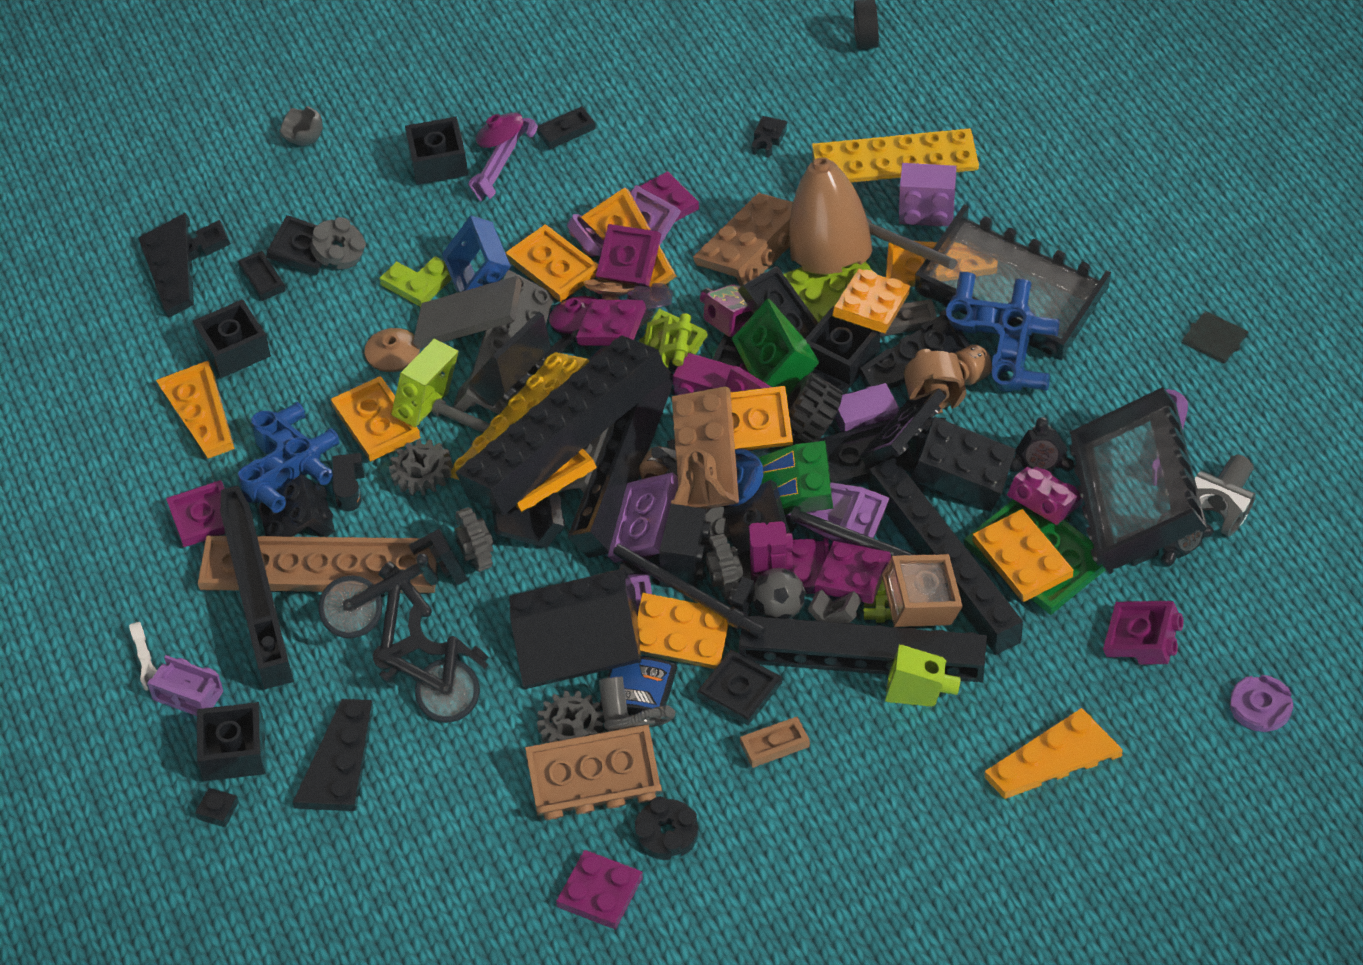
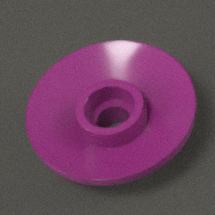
[476,112,524,148]
[549,296,598,334]

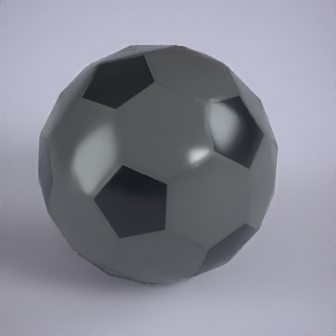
[752,568,805,619]

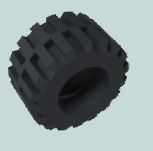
[787,372,842,445]

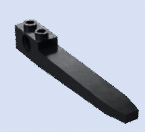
[220,486,294,690]

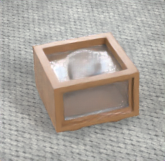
[882,554,962,627]

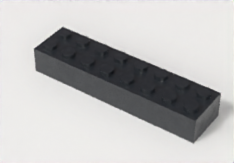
[455,335,669,516]

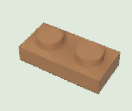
[740,716,810,768]

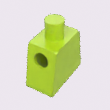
[885,644,961,707]

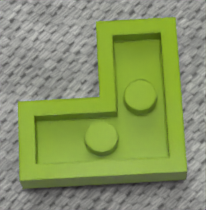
[379,256,452,307]

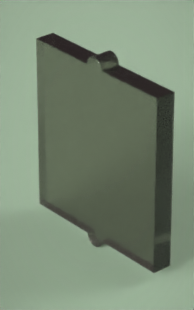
[1182,311,1248,364]

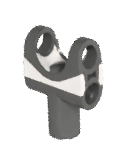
[1195,454,1256,537]

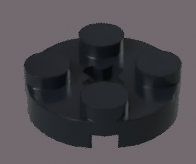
[635,797,699,860]

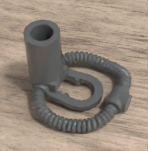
[599,677,676,731]

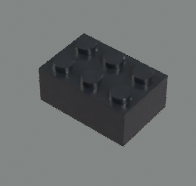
[910,417,1016,512]

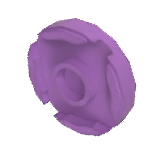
[1230,675,1293,732]

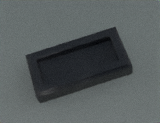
[238,251,286,302]

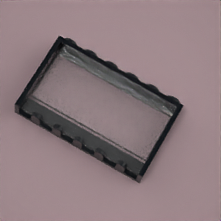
[914,204,1111,360]
[1069,387,1207,574]

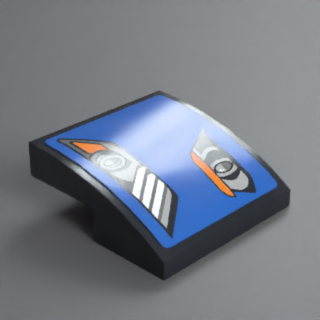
[600,657,678,715]

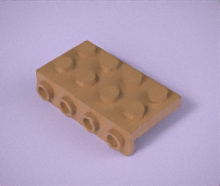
[693,193,793,287]
[525,724,662,820]

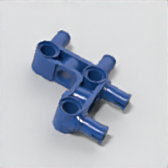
[946,272,1060,392]
[238,402,340,513]

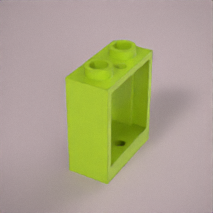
[391,338,459,428]

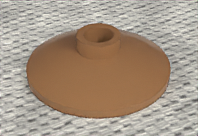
[584,279,639,300]
[365,328,420,372]

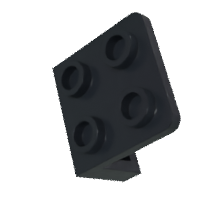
[259,474,335,537]
[492,492,565,548]

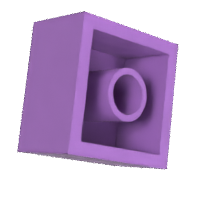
[899,163,957,227]

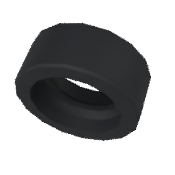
[853,0,879,49]

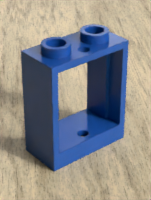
[442,215,511,293]

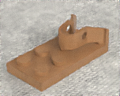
[671,386,739,509]

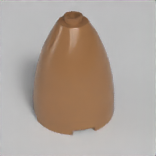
[789,158,872,274]

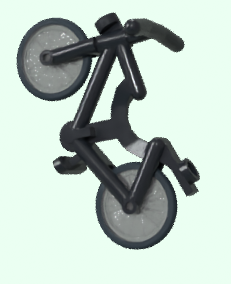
[319,554,490,723]

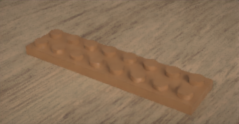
[198,536,438,593]

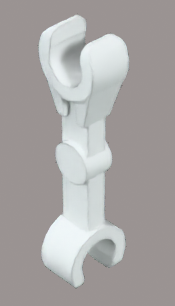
[129,622,157,691]

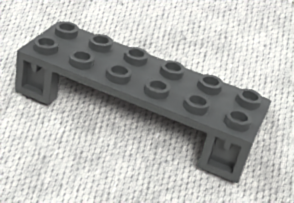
[453,270,554,414]

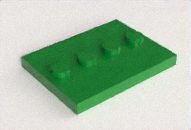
[964,499,1106,615]

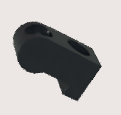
[332,453,365,511]

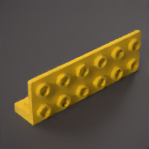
[812,128,979,183]
[450,352,590,480]

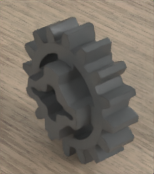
[389,439,453,496]
[454,507,494,572]
[705,534,743,600]
[537,691,605,743]

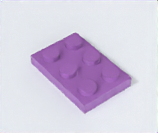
[608,472,678,563]

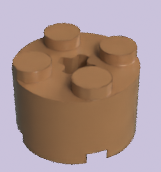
[903,349,966,414]

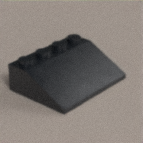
[509,568,641,689]

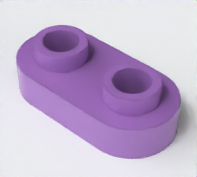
[567,214,604,257]

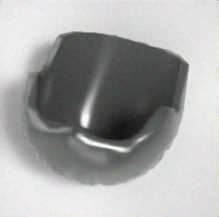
[279,106,323,146]

